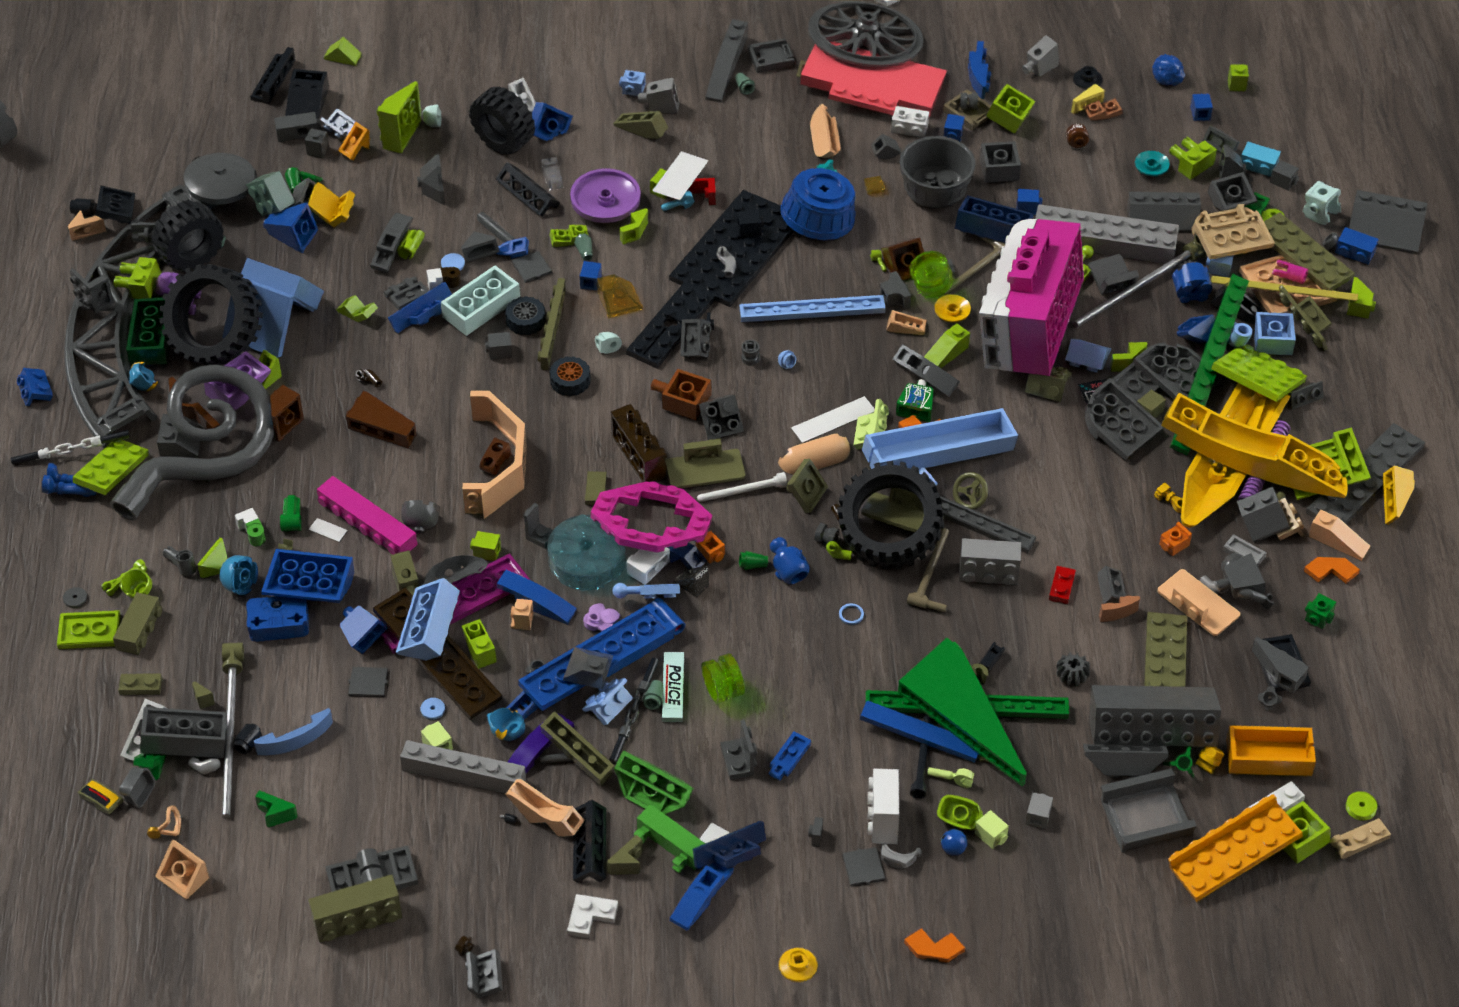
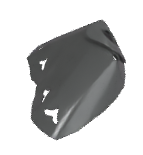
[424,555,488,585]

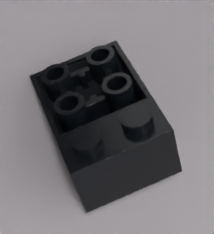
[285,69,329,119]

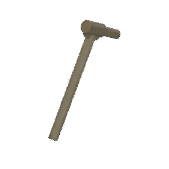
[940,237,1005,296]
[907,528,949,613]

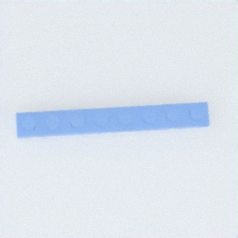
[739,295,885,322]

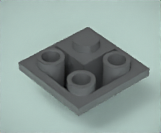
[699,394,744,440]

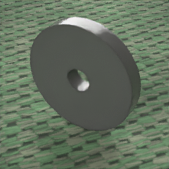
[63,587,87,608]

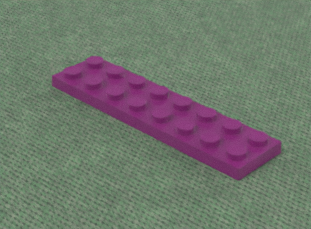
[379,553,530,654]

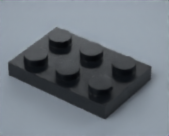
[95,185,135,224]
[1253,634,1311,692]

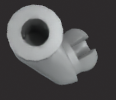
[1199,575,1229,594]
[188,757,221,775]

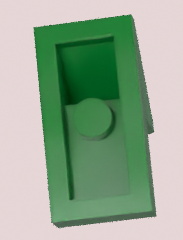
[133,753,166,780]
[255,790,298,828]

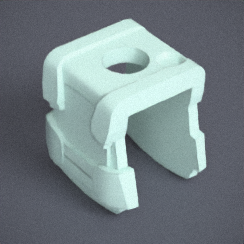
[1303,181,1341,225]

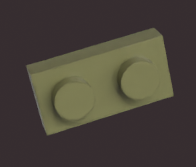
[118,673,162,695]

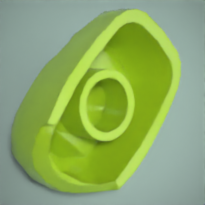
[937,795,983,830]

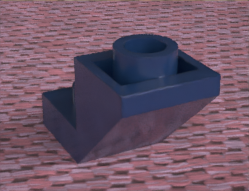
[667,543,707,574]

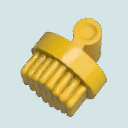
[1196,746,1224,774]

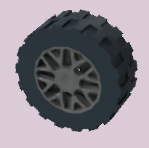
[505,296,546,335]

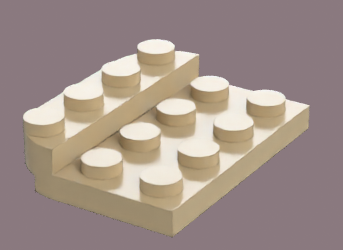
[1191,204,1275,260]

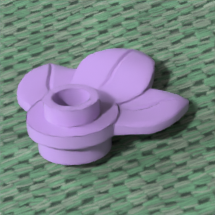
[583,603,620,632]

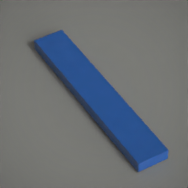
[859,701,978,763]

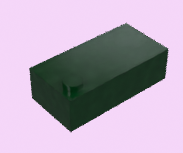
[126,298,170,366]

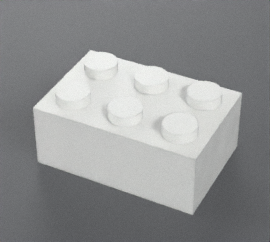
[868,769,899,844]

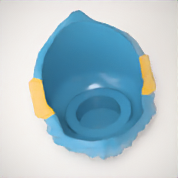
[129,362,158,391]
[487,708,526,741]

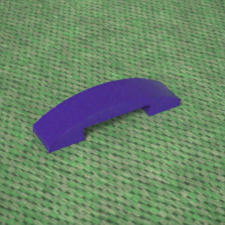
[508,713,574,773]

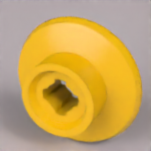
[779,948,818,982]

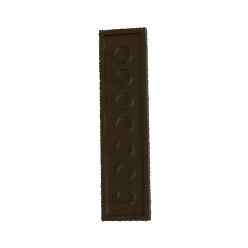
[373,587,502,720]

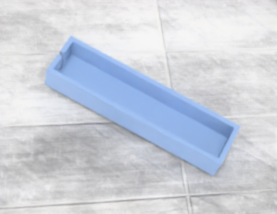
[862,408,1018,469]

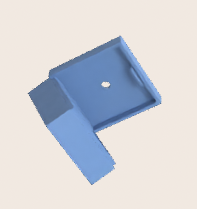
[222,258,324,358]

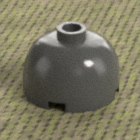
[401,500,440,534]

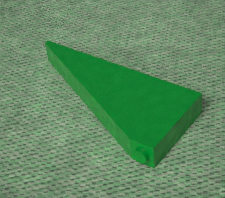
[898,638,1027,787]

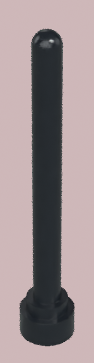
[910,715,932,799]

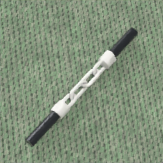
[11,430,130,465]

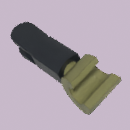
[971,642,1006,685]

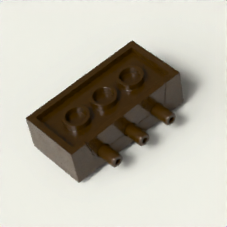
[610,404,667,482]

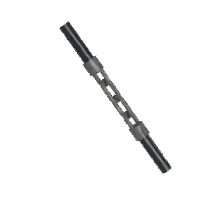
[609,658,659,764]

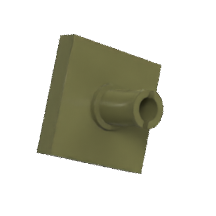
[787,459,828,513]

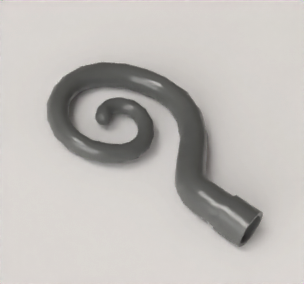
[110,365,275,521]

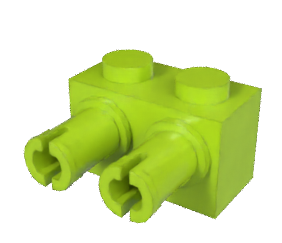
[1169,137,1217,180]
[114,257,162,299]

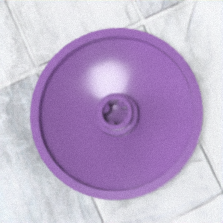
[570,169,641,223]

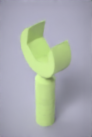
[928,767,974,788]

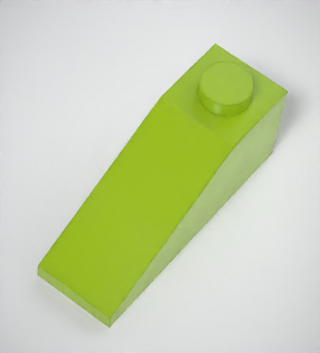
[924,323,970,368]

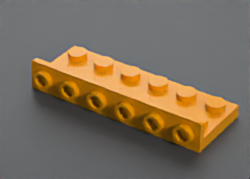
[1168,794,1303,902]

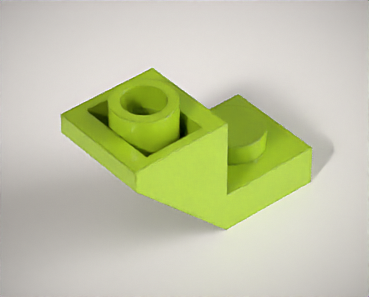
[620,208,648,244]

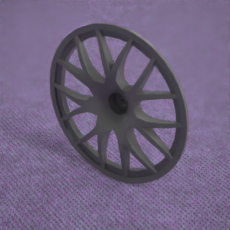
[808,1,923,67]

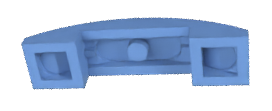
[253,708,333,755]

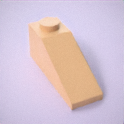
[1309,510,1370,561]

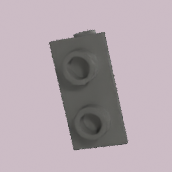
[1288,381,1324,410]

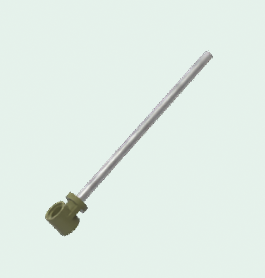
[1073,235,1207,328]
[222,643,244,818]

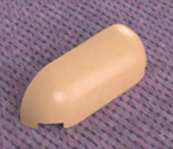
[810,104,841,158]
[778,434,850,475]

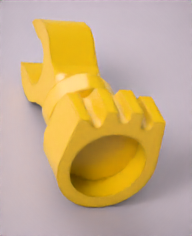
[1154,483,1183,513]

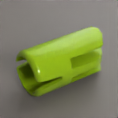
[397,230,425,259]

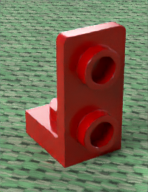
[687,178,716,205]

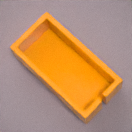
[1226,725,1316,776]

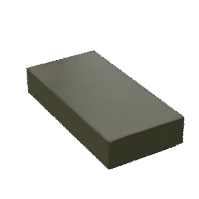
[585,471,607,505]

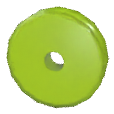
[1345,791,1378,821]

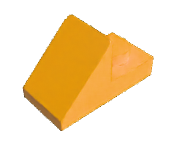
[338,122,369,160]

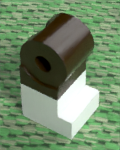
[426,267,461,291]

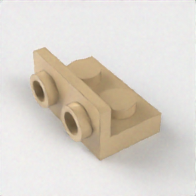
[1277,498,1304,541]

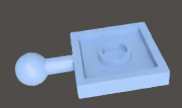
[612,583,680,599]

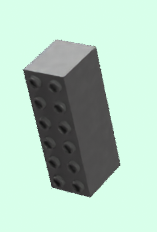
[1089,685,1221,747]

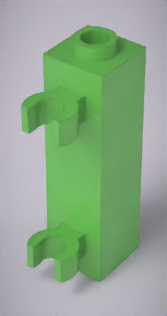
[633,804,705,873]

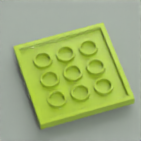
[1211,344,1307,402]

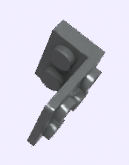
[1088,254,1139,295]
[70,268,114,314]
[720,720,757,780]

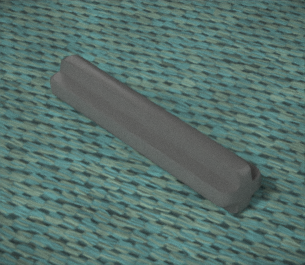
[477,212,515,243]

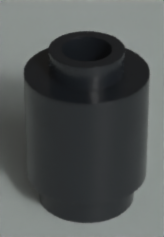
[70,198,97,217]
[233,723,262,754]

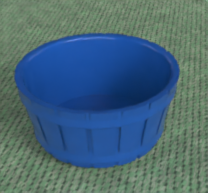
[780,168,856,240]

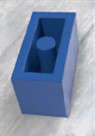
[1335,227,1379,265]

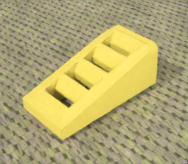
[1071,84,1105,114]

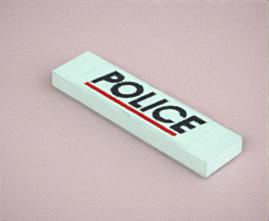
[662,652,684,722]

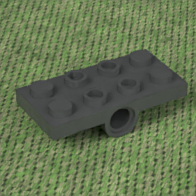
[325,845,418,892]

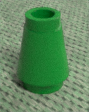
[284,167,302,194]
[739,550,768,570]

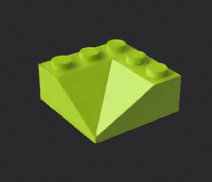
[377,81,422,153]

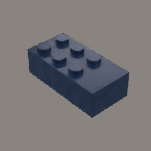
[954,195,1034,243]

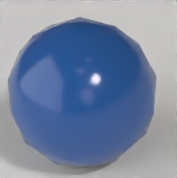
[941,829,968,856]

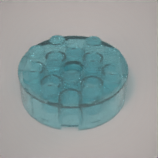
[547,514,626,590]

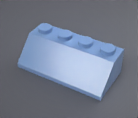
[396,578,460,660]

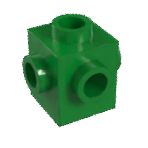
[1304,593,1337,629]

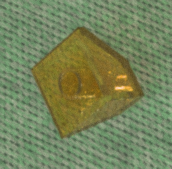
[597,274,643,318]

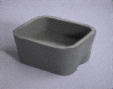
[119,767,155,809]

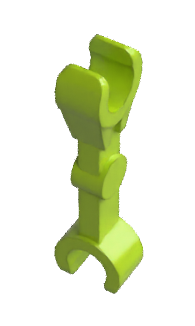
[102,559,147,596]

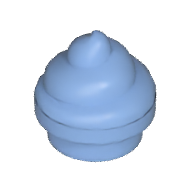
[778,350,796,369]

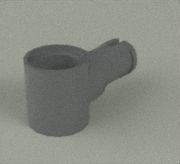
[163,546,197,576]

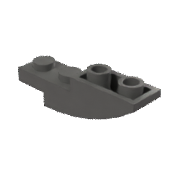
[370,213,413,273]
[893,344,960,397]

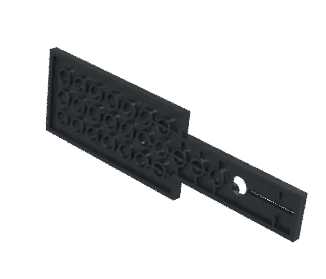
[626,190,794,369]

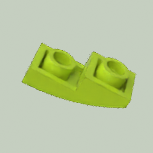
[549,225,588,247]

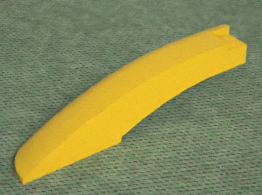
[1161,393,1348,498]

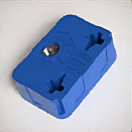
[246,596,309,642]

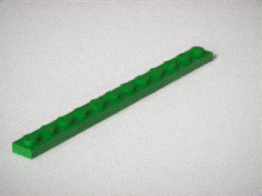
[1170,274,1249,455]

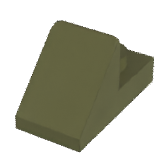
[607,835,643,875]

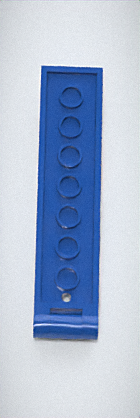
[518,598,686,711]

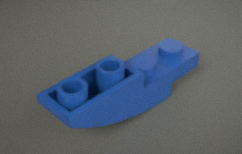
[968,41,991,99]
[669,862,734,931]

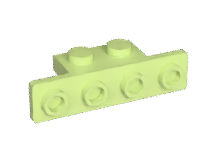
[854,399,889,450]

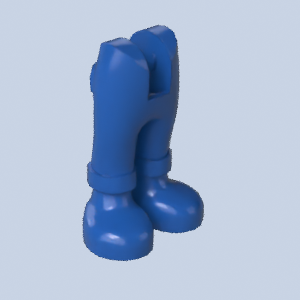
[42,463,97,497]

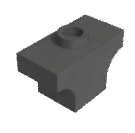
[880,271,911,310]

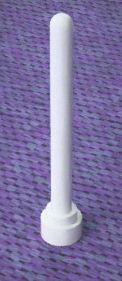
[697,472,787,502]

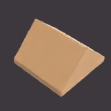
[155,840,209,899]

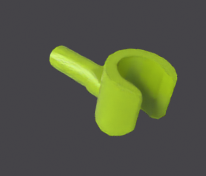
[871,250,887,272]

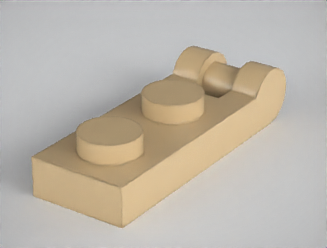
[1330,818,1391,859]

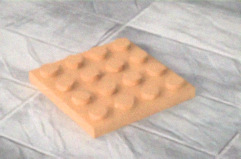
[1239,255,1337,313]

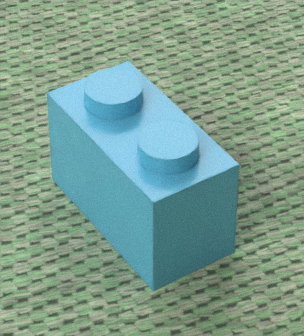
[1241,142,1281,177]

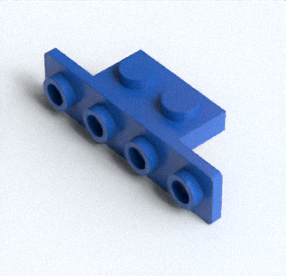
[388,282,452,333]

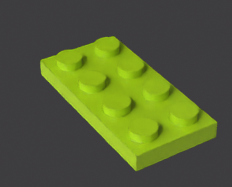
[73,440,149,495]

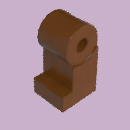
[479,437,511,475]

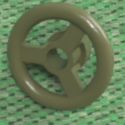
[953,472,988,510]

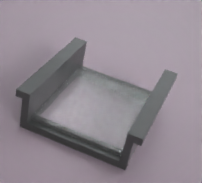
[1101,768,1197,852]

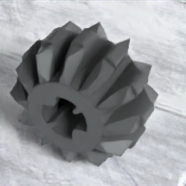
[1056,652,1090,686]

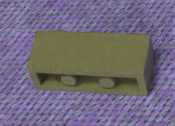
[113,592,162,655]

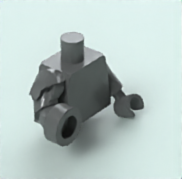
[1215,553,1274,609]

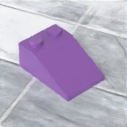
[204,351,271,410]

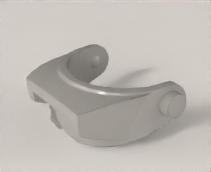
[881,843,922,869]

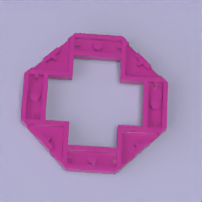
[590,481,713,553]

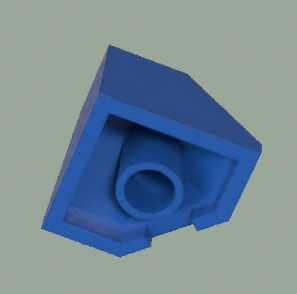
[532,102,573,141]
[1177,314,1215,344]

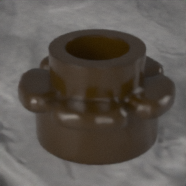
[455,935,474,956]

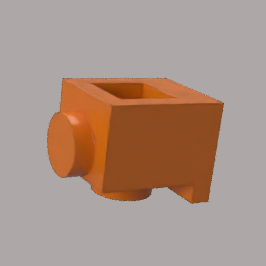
[1159,522,1192,556]
[695,531,725,564]

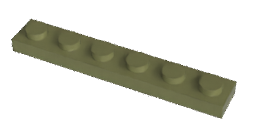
[537,278,566,370]

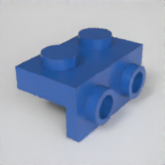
[17,368,53,406]

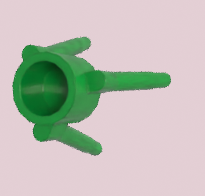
[1163,746,1195,778]

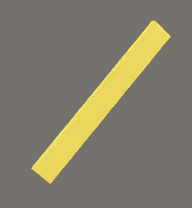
[1211,276,1358,301]

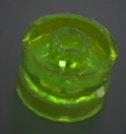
[910,251,954,298]
[701,653,745,704]

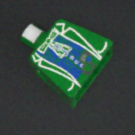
[896,379,933,422]

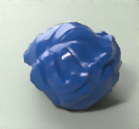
[1152,54,1185,86]

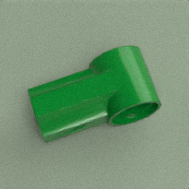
[280,495,302,532]

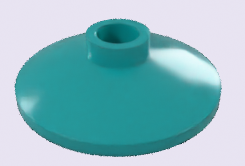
[1135,151,1170,176]

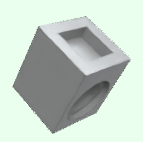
[1026,793,1053,829]

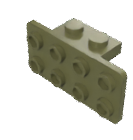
[1278,285,1332,351]
[665,439,745,488]
[861,488,944,532]

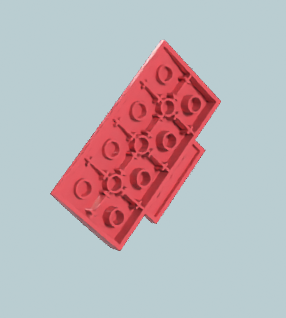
[800,41,947,117]

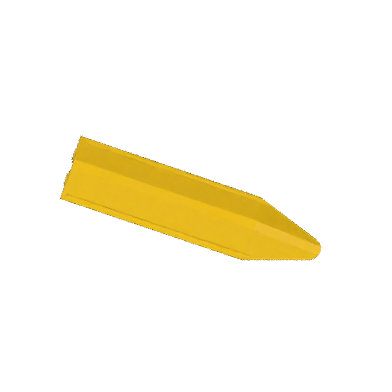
[1181,383,1291,528]

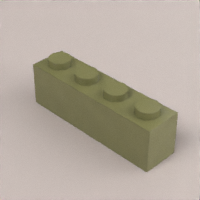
[540,711,615,787]

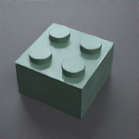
[246,171,295,216]

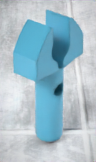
[661,191,694,211]

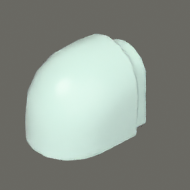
[423,104,442,127]
[595,332,622,354]

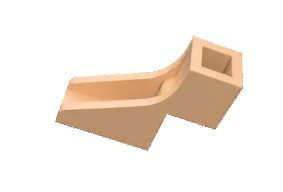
[505,779,584,836]

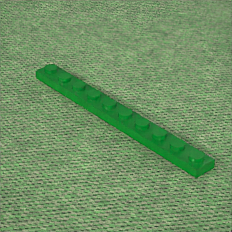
[865,690,1069,719]

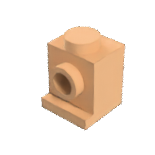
[511,599,534,630]

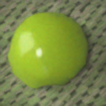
[120,568,152,599]

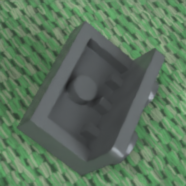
[465,949,503,998]

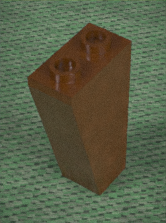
[345,391,417,448]

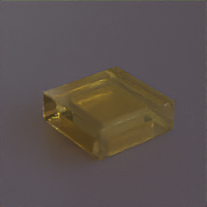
[863,176,885,195]

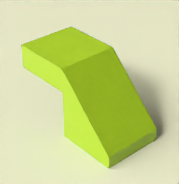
[336,295,378,322]
[1110,342,1147,372]

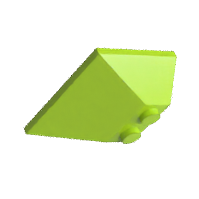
[1293,427,1371,500]

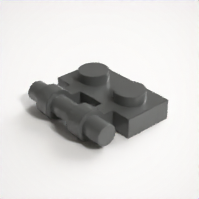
[384,276,429,310]

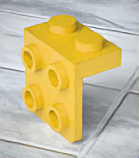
[308,182,355,227]

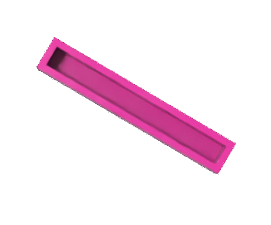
[317,476,418,555]

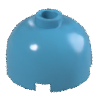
[220,555,258,595]

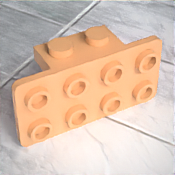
[1157,569,1240,636]

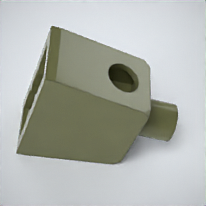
[390,550,419,595]

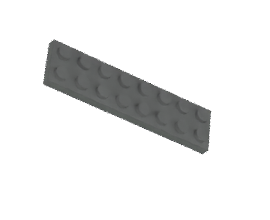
[1306,423,1425,524]

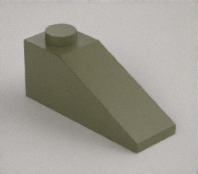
[613,111,669,139]

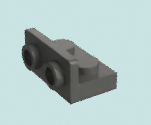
[680,319,711,358]

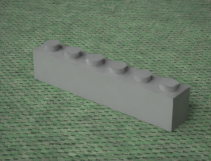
[400,740,526,794]

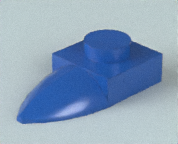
[495,237,529,258]

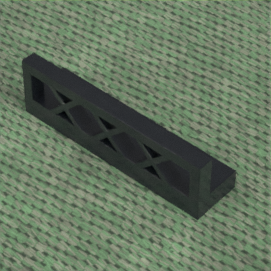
[250,47,296,104]
[496,162,561,217]
[573,800,606,883]

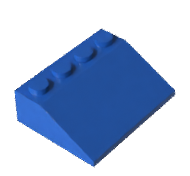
[261,549,355,603]

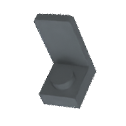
[523,503,556,549]

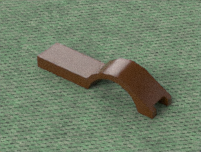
[169,376,220,429]

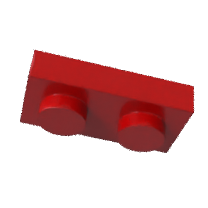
[1049,566,1076,604]

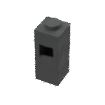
[274,112,321,142]

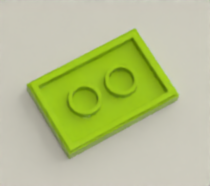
[57,610,121,649]

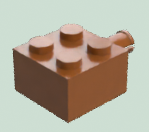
[651,369,712,420]

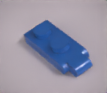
[769,731,811,781]

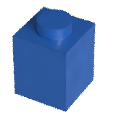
[1190,94,1213,121]
[944,114,965,142]
[1017,189,1042,215]
[580,261,602,291]

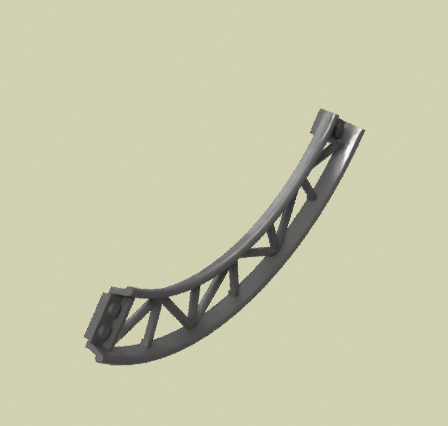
[64,185,200,448]

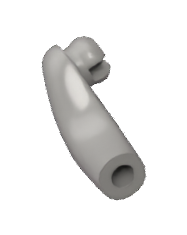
[717,246,736,278]

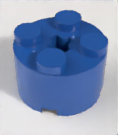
[1172,262,1213,303]

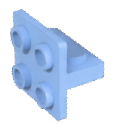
[582,678,633,725]

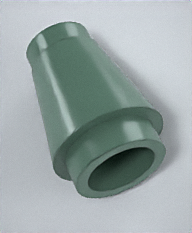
[735,73,755,95]
[574,234,593,261]
[643,680,663,710]

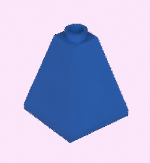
[263,203,319,253]

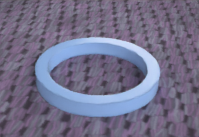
[839,603,864,625]

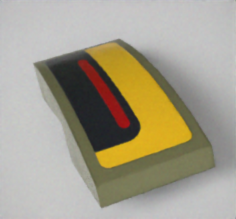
[77,779,124,815]

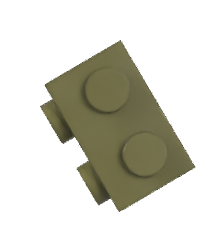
[1025,367,1072,402]

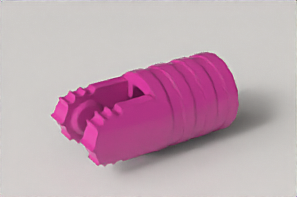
[1272,260,1309,284]

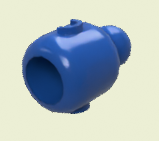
[770,537,810,584]

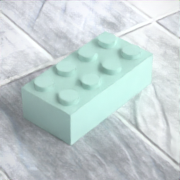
[441,266,520,336]

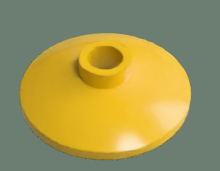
[934,295,971,322]

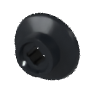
[1073,66,1103,89]

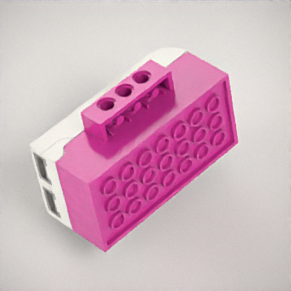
[979,219,1084,376]

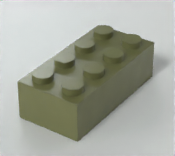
[308,874,403,943]

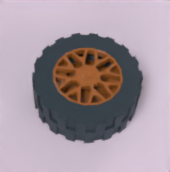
[550,356,591,396]

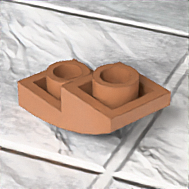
[1083,98,1123,120]
[1099,596,1140,622]

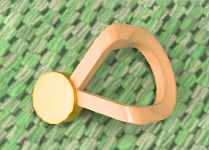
[147,806,181,839]

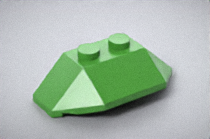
[614,750,694,815]

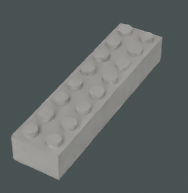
[1035,204,1179,264]

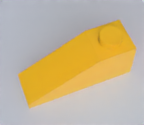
[1383,466,1415,525]

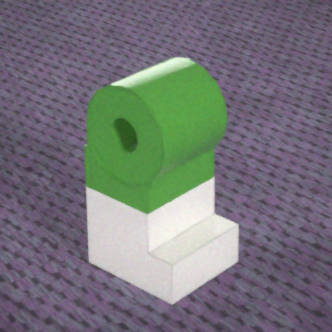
[235,508,266,546]

